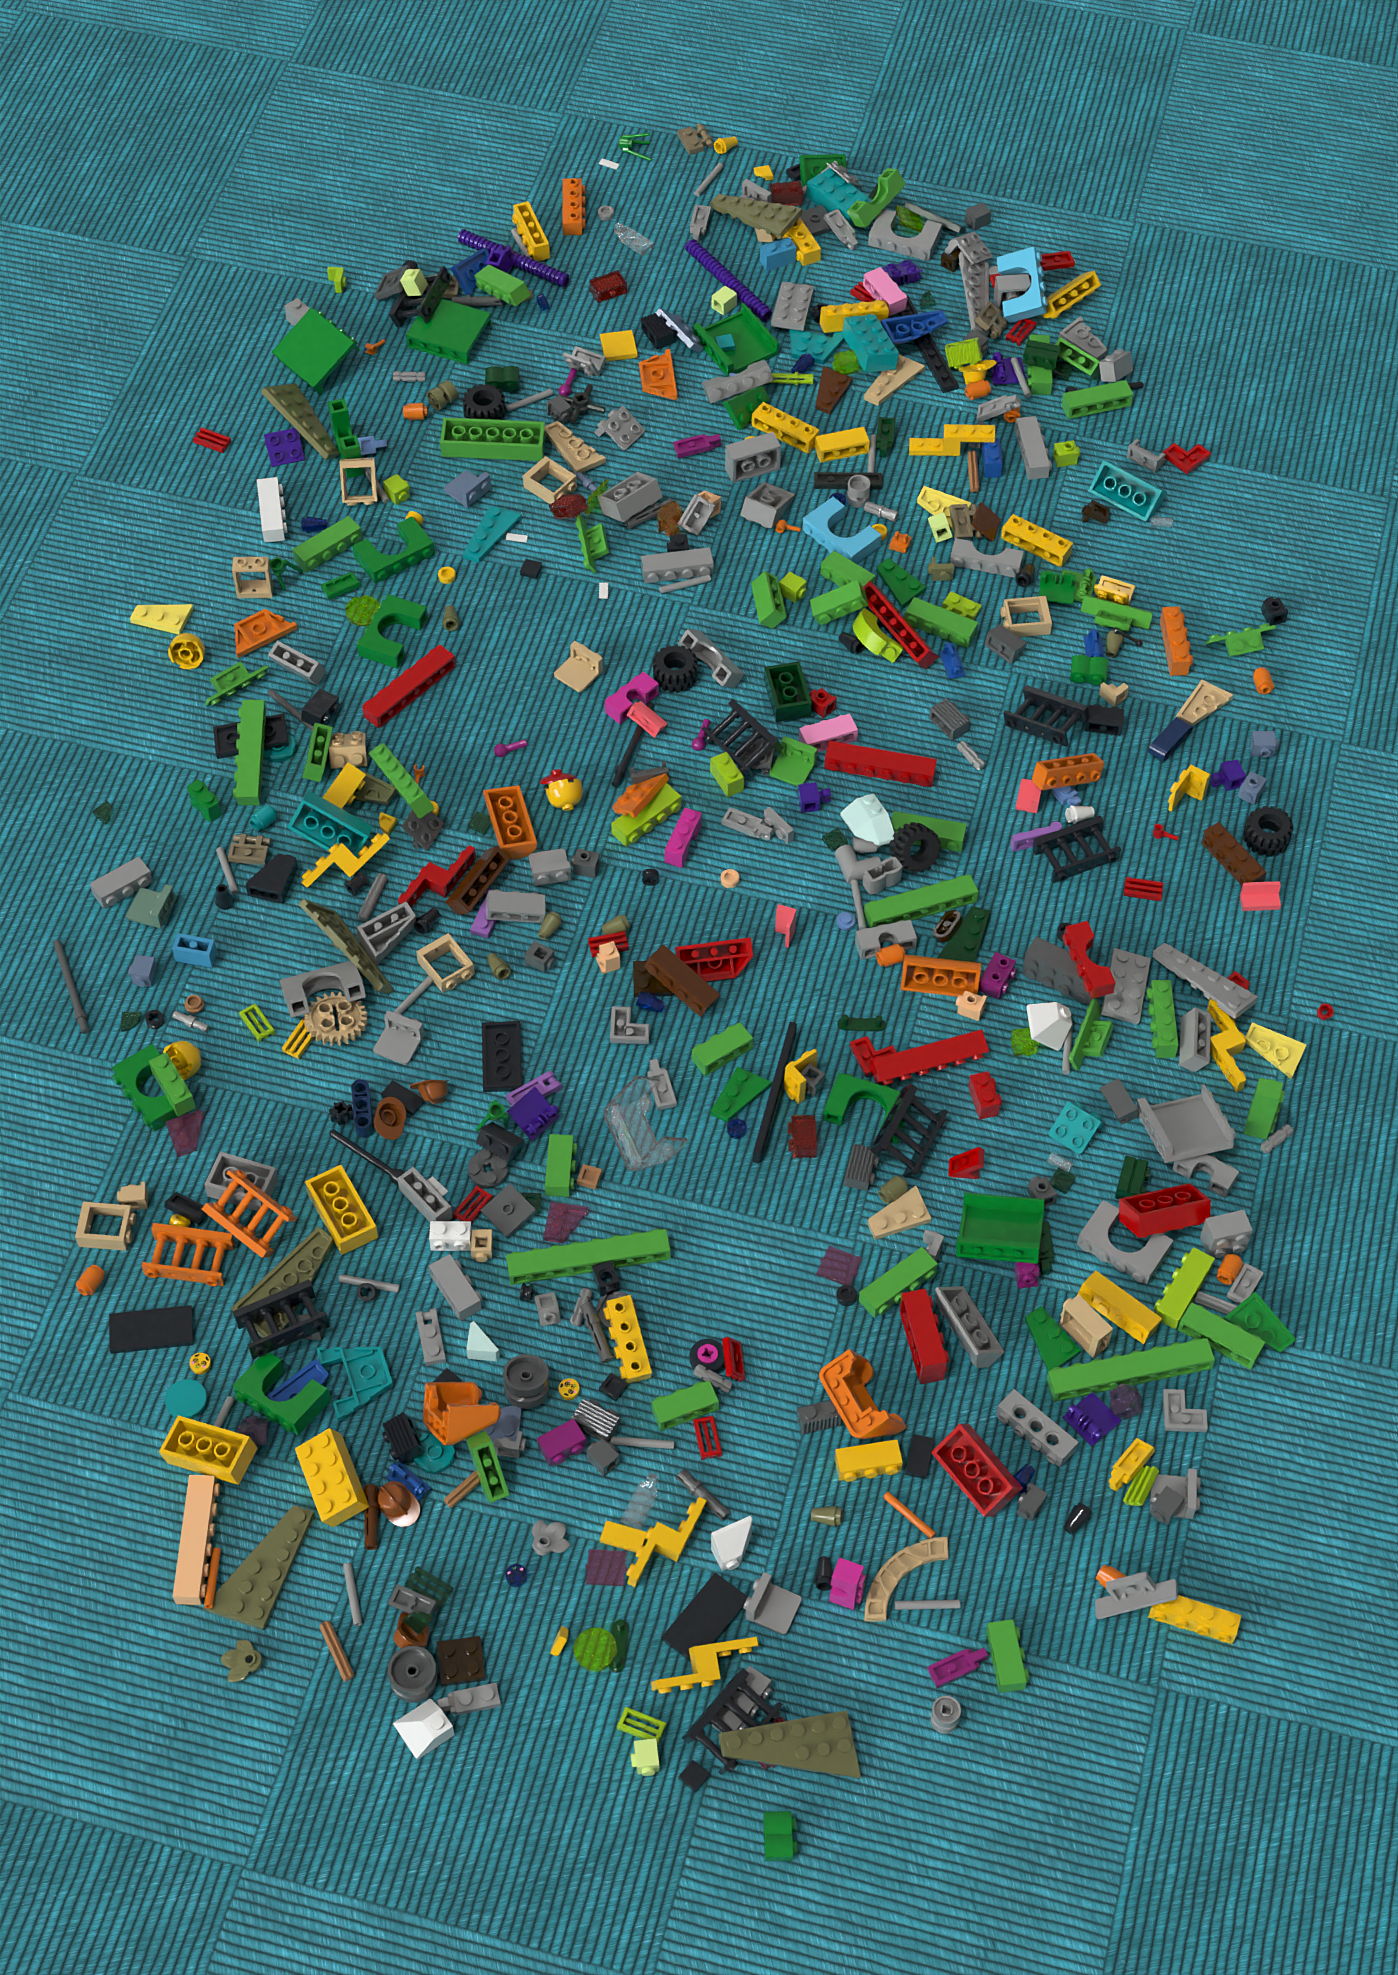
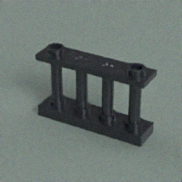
[389,266,453,327]
[1003,685,1090,747]
[702,699,783,778]
[1032,815,1121,883]
[869,1084,948,1178]
[232,1280,330,1359]
[682,1668,783,1775]

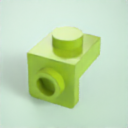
[327,267,347,293]

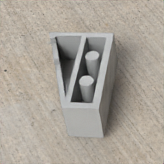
[357,902,416,965]

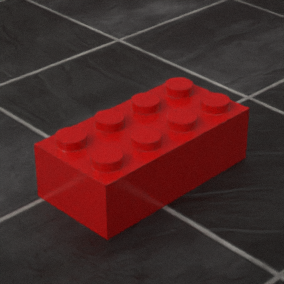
[1119,1183,1211,1238]
[899,1289,949,1385]
[931,1424,1023,1517]

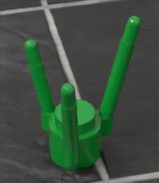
[619,133,652,161]
[269,557,303,590]
[476,1100,508,1131]

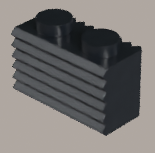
[641,313,675,350]
[301,688,340,726]
[1085,704,1125,736]
[476,1121,525,1162]
[382,1412,425,1464]

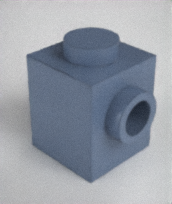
[1250,731,1279,757]
[1238,771,1267,805]
[129,955,157,987]

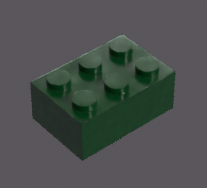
[764,661,812,722]

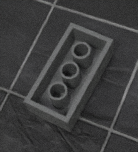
[1022,936,1095,1006]

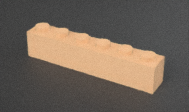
[173,1475,220,1605]

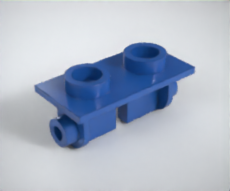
[1083,629,1105,658]
[939,642,966,679]
[385,1462,431,1501]

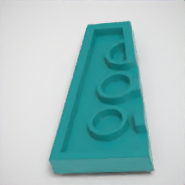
[463,505,522,563]

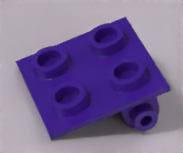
[881,260,922,285]
[988,352,1026,385]
[264,428,305,467]
[507,1087,560,1141]
[1062,1392,1121,1447]

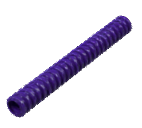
[458,229,569,288]
[685,239,772,321]

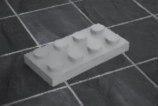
[771,282,814,331]
[1101,948,1151,1025]

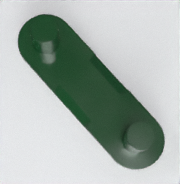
[837,1014,886,1032]
[608,1619,629,1673]

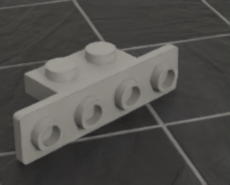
[1095,1572,1178,1619]

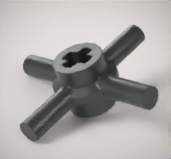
[557,384,606,424]

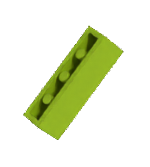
[611,783,681,847]
[1154,1247,1215,1330]

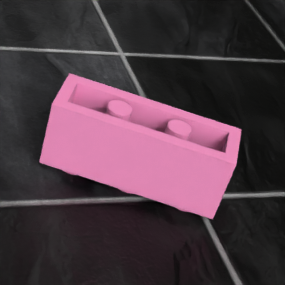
[863,267,908,316]
[799,714,858,752]

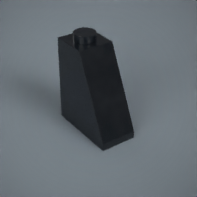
[246,853,298,904]

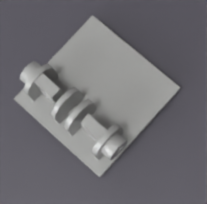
[826,162,862,187]

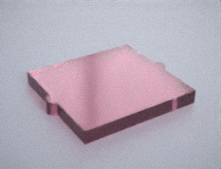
[816,1246,862,1285]
[585,1549,627,1587]

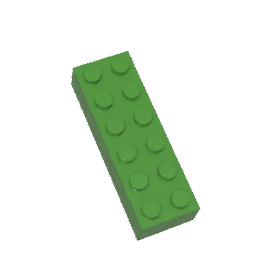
[440,417,546,461]

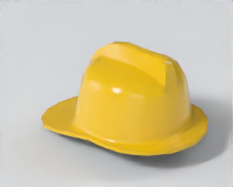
[959,360,996,385]

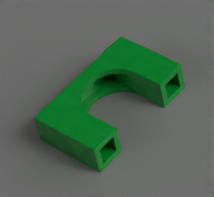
[328,398,364,478]
[352,517,435,584]
[356,594,428,669]
[112,1044,186,1132]
[823,1072,912,1144]
[233,1353,331,1435]

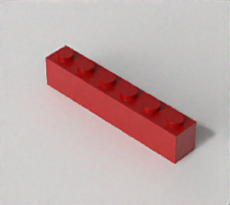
[864,581,938,669]
[362,644,456,729]
[824,741,937,787]
[869,1029,989,1085]

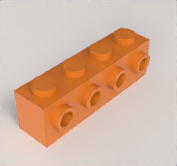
[563,178,585,235]
[1160,606,1193,676]
[1031,753,1105,790]

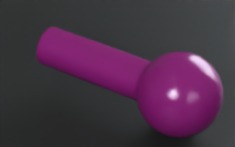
[558,368,577,396]
[692,719,711,751]
[494,739,528,757]

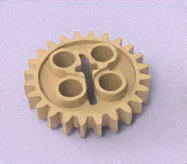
[304,992,367,1046]

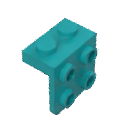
[1049,1101,1105,1154]

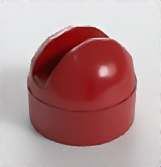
[1317,1003,1334,1020]

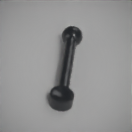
[1113,627,1143,646]

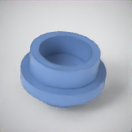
[836,912,855,930]

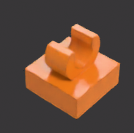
[889,531,912,554]

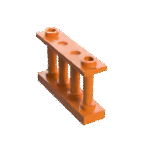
[201,1169,297,1258]
[141,1223,235,1286]

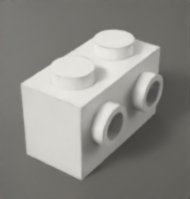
[429,1221,472,1251]

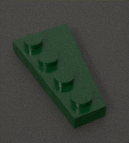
[937,906,990,962]

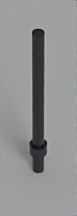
[611,701,654,787]

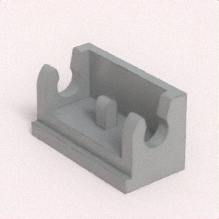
[1126,439,1166,473]
[678,494,716,536]

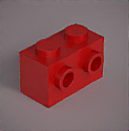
[968,1071,1002,1120]

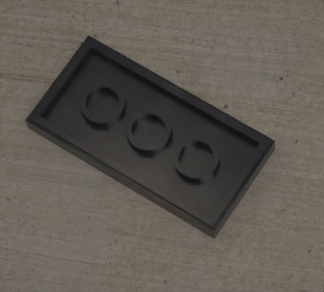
[213,713,289,759]
[482,1021,522,1092]
[109,1305,194,1354]
[661,1572,748,1662]

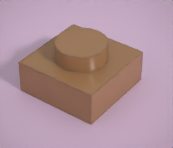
[577,1164,602,1190]

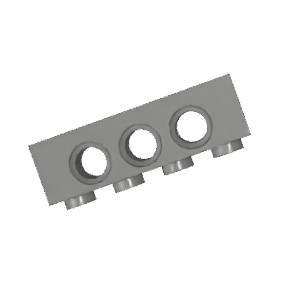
[996,1389,1079,1467]

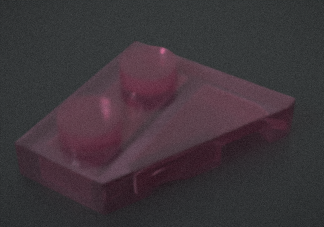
[165,1109,204,1157]
[543,1202,589,1243]

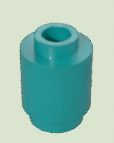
[249,805,277,831]

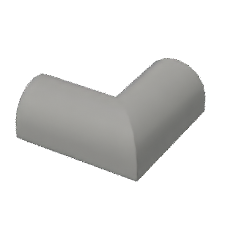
[835,845,881,884]
[610,1006,650,1044]

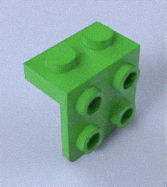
[769,736,817,787]

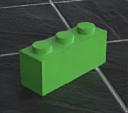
[1055,337,1100,380]
[820,551,876,587]
[751,571,787,629]
[810,580,868,625]
[302,723,333,782]
[692,1022,753,1076]
[149,1052,196,1116]
[545,1134,577,1197]
[651,1380,719,1432]
[466,1431,509,1503]
[986,1619,1029,1693]

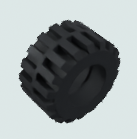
[462,384,506,420]
[653,644,698,693]
[1243,806,1294,856]
[890,822,942,873]

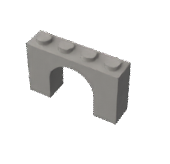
[868,208,942,261]
[279,961,366,1018]
[1077,1200,1173,1285]

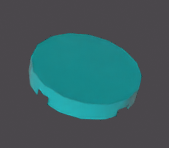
[263,732,297,762]
[165,1379,207,1419]
[414,1433,455,1474]

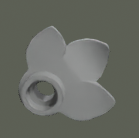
[532,1520,571,1556]

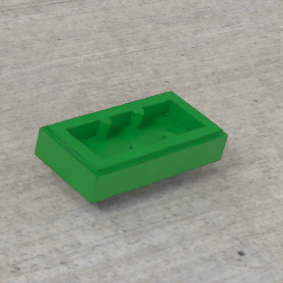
[321,572,360,600]

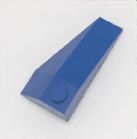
[881,310,948,345]

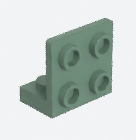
[126,884,176,929]

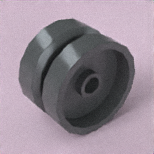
[503,1354,550,1409]
[388,1646,438,1703]

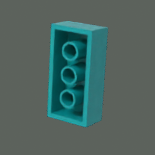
[806,168,872,228]
[842,314,899,373]

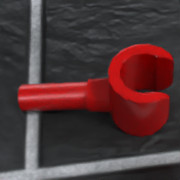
[1153,824,1178,841]

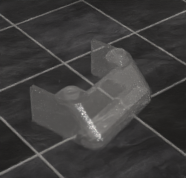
[604,1076,688,1171]

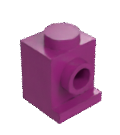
[1014,1262,1040,1289]

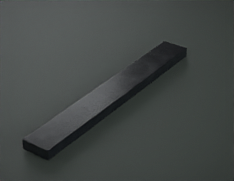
[898,296,959,393]
[753,1022,797,1163]

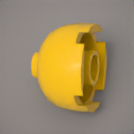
[168,633,205,669]
[545,779,583,811]
[163,1040,201,1081]

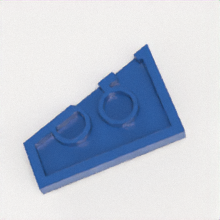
[450,248,489,296]
[266,1359,329,1402]

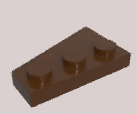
[815,366,853,415]

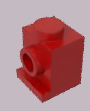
[809,688,837,719]

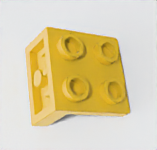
[1168,765,1210,812]

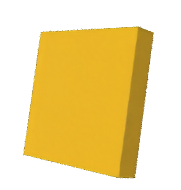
[600,330,638,362]

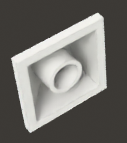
[1026,1002,1072,1051]
[711,1516,752,1571]
[393,1699,454,1760]

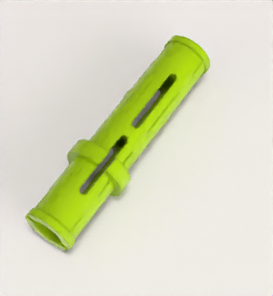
[768,372,813,386]

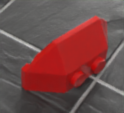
[675,937,753,981]

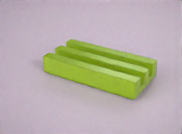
[239,1003,275,1043]
[1123,1466,1159,1506]
[617,1707,666,1745]

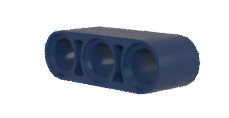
[1148,717,1193,762]
[351,1079,373,1138]

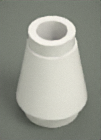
[1065,806,1094,824]

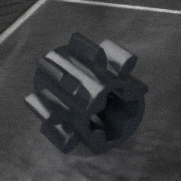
[811,303,828,324]
[329,1100,354,1126]

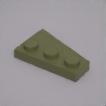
[353,768,397,805]

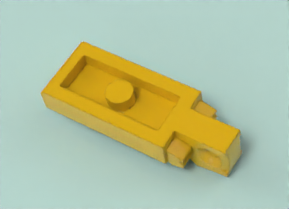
[1108,1438,1155,1492]

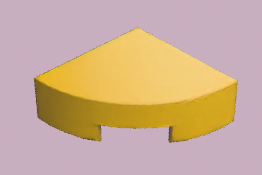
[754,165,773,180]
[379,812,398,836]
[550,1626,569,1657]

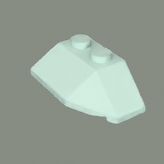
[840,794,894,846]

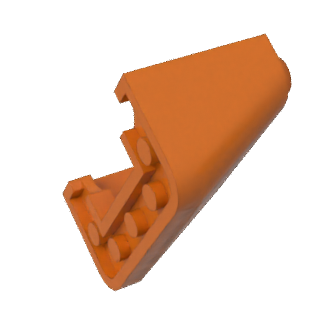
[819,1349,907,1439]
[423,1382,501,1445]

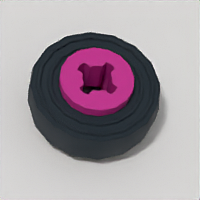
[689,1339,725,1373]

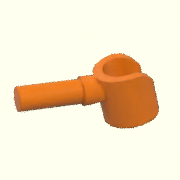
[365,339,385,355]
[775,520,801,533]
[414,764,425,784]

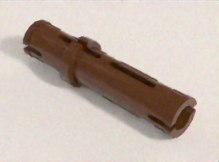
[363,1484,379,1550]

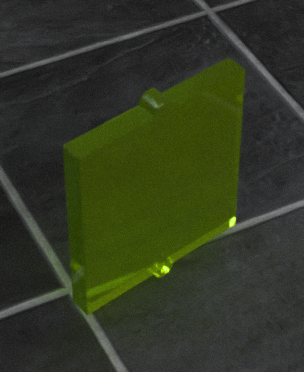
[895,205,923,233]
[584,479,609,515]

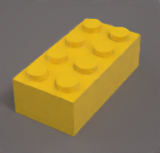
[305,1165,378,1255]
[159,1415,258,1485]
[295,1428,369,1527]

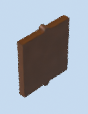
[971,502,1001,542]

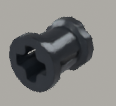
[344,871,369,896]

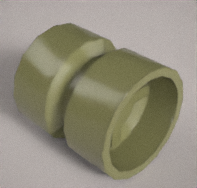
[427,380,459,411]

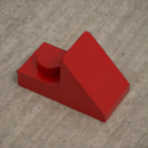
[948,1147,984,1179]

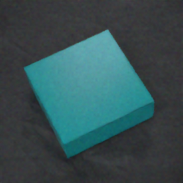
[715,334,735,352]

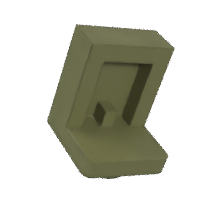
[928,557,954,581]

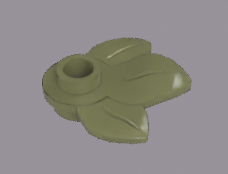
[221,1640,262,1682]

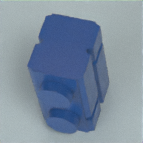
[981,438,1003,478]

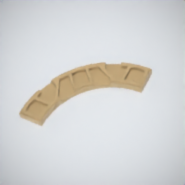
[864,1537,948,1621]

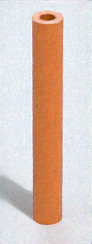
[883,1492,936,1539]
[204,1548,221,1609]

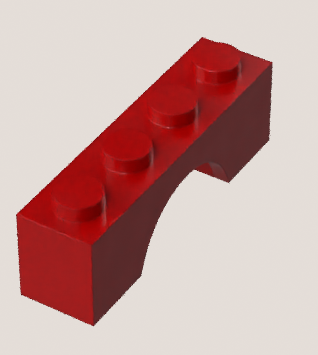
[1063,921,1116,999]

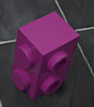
[978,952,1017,1000]
[537,1418,587,1467]

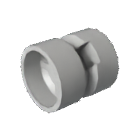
[847,475,870,508]
[930,1696,961,1734]

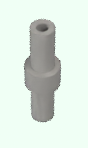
[172,1011,209,1033]

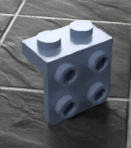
[444,470,491,508]

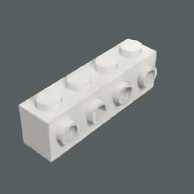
[257,477,287,543]

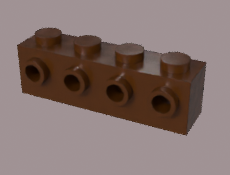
[1201,822,1267,886]
[445,846,510,915]
[644,944,721,1017]

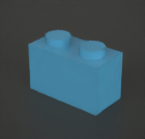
[760,237,797,271]
[172,933,218,968]

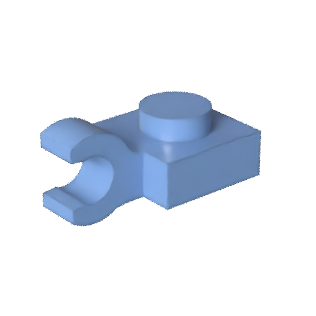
[358,436,387,455]
[1052,786,1081,806]

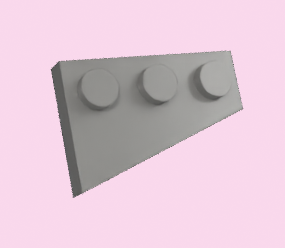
[1058,316,1107,360]

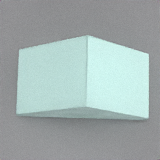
[466,1321,500,1361]

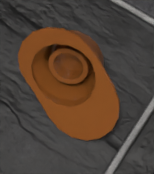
[410,1080,449,1104]
[374,1097,406,1140]
[377,1481,420,1527]
[393,1611,429,1649]

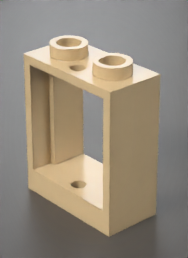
[523,456,577,507]
[339,458,378,506]
[232,557,273,598]
[1000,596,1052,637]
[416,933,475,993]
[75,1202,136,1250]
[1059,1294,1113,1359]

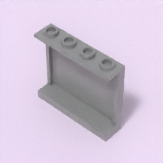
[1137,1084,1236,1163]

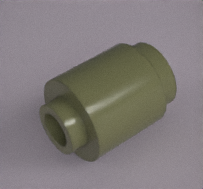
[878,1175,908,1204]

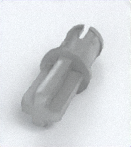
[864,502,899,522]

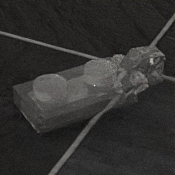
[614,222,654,256]
[620,1473,658,1530]

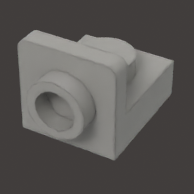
[923,1230,944,1261]
[534,1292,561,1326]
[494,1431,526,1459]

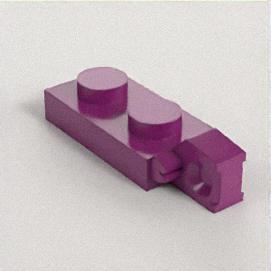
[673,434,721,459]
[927,1648,988,1688]

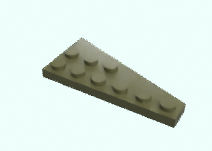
[710,194,803,240]
[261,383,339,460]
[299,899,394,994]
[231,1226,334,1338]
[203,1505,314,1630]
[718,1710,861,1779]

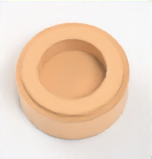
[721,869,739,888]

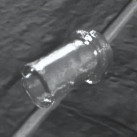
[1151,515,1173,529]
[1047,1152,1073,1173]

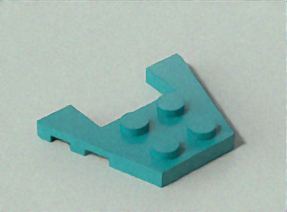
[789,329,844,364]
[316,1347,393,1422]

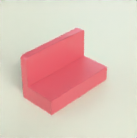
[627,701,667,738]
[1015,779,1042,813]
[1240,881,1281,911]
[775,904,796,948]

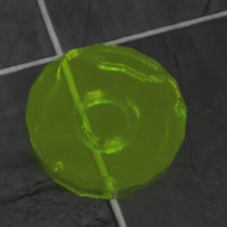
[345,595,380,626]
[573,1627,617,1672]

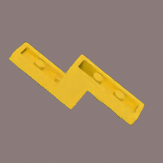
[909,424,995,456]
[301,832,390,888]
[1207,999,1246,1093]
[626,1497,707,1587]
[651,1637,758,1694]

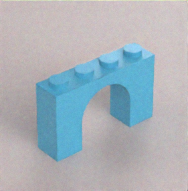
[997,247,1048,323]
[803,497,882,564]

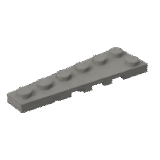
[959,251,989,336]
[1152,943,1258,1019]

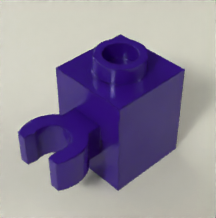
[485,244,513,274]
[1210,759,1246,791]
[797,782,831,813]

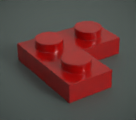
[1163,443,1211,475]
[849,1036,897,1077]

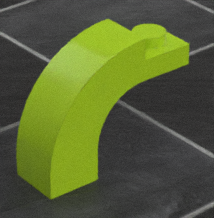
[853,608,904,663]

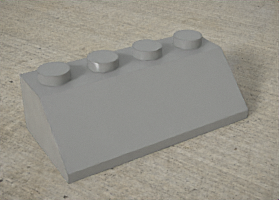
[935,1286,1004,1368]

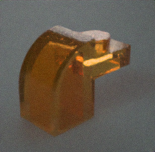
[657,500,684,536]

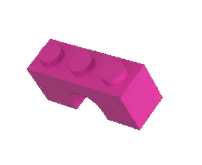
[605,671,659,724]
[665,808,702,868]
[829,1558,866,1610]

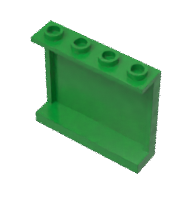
[406,299,491,365]
[693,303,779,377]
[272,308,360,395]
[956,1193,1045,1264]

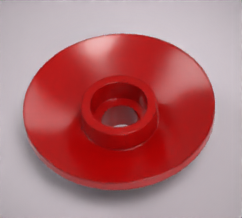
[539,769,576,784]

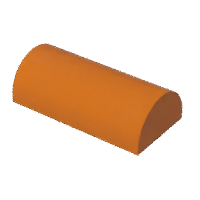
[483,785,537,859]
[900,954,981,997]

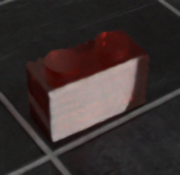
[769,181,803,206]
[589,270,627,303]
[549,493,588,519]
[787,1115,817,1159]

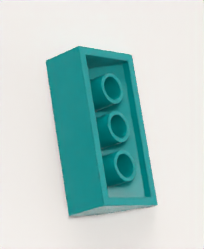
[1088,460,1167,522]
[287,790,373,857]

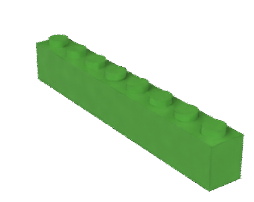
[506,1229,670,1286]
[1046,1338,1215,1402]

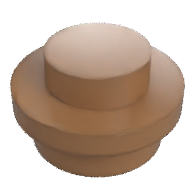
[184,995,204,1013]

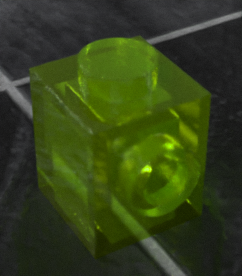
[832,349,859,375]
[1010,1028,1041,1056]

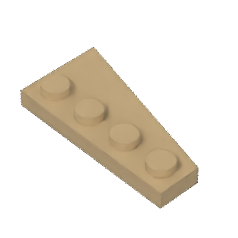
[864,355,925,406]
[545,421,606,474]

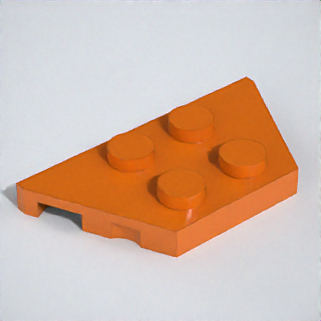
[639,349,677,400]
[234,609,298,658]
[612,773,669,818]

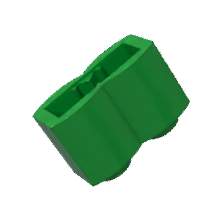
[1070,655,1108,685]
[187,779,221,822]
[763,1811,797,1861]

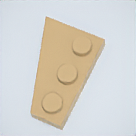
[1176,680,1233,726]
[867,1186,931,1240]

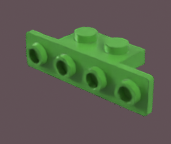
[575,513,610,574]
[1081,595,1153,632]
[1205,623,1276,657]
[205,661,269,706]
[1069,999,1114,1070]

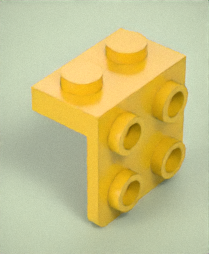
[1094,575,1135,606]
[784,1049,818,1104]

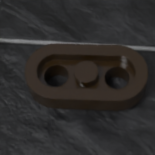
[933,910,962,942]

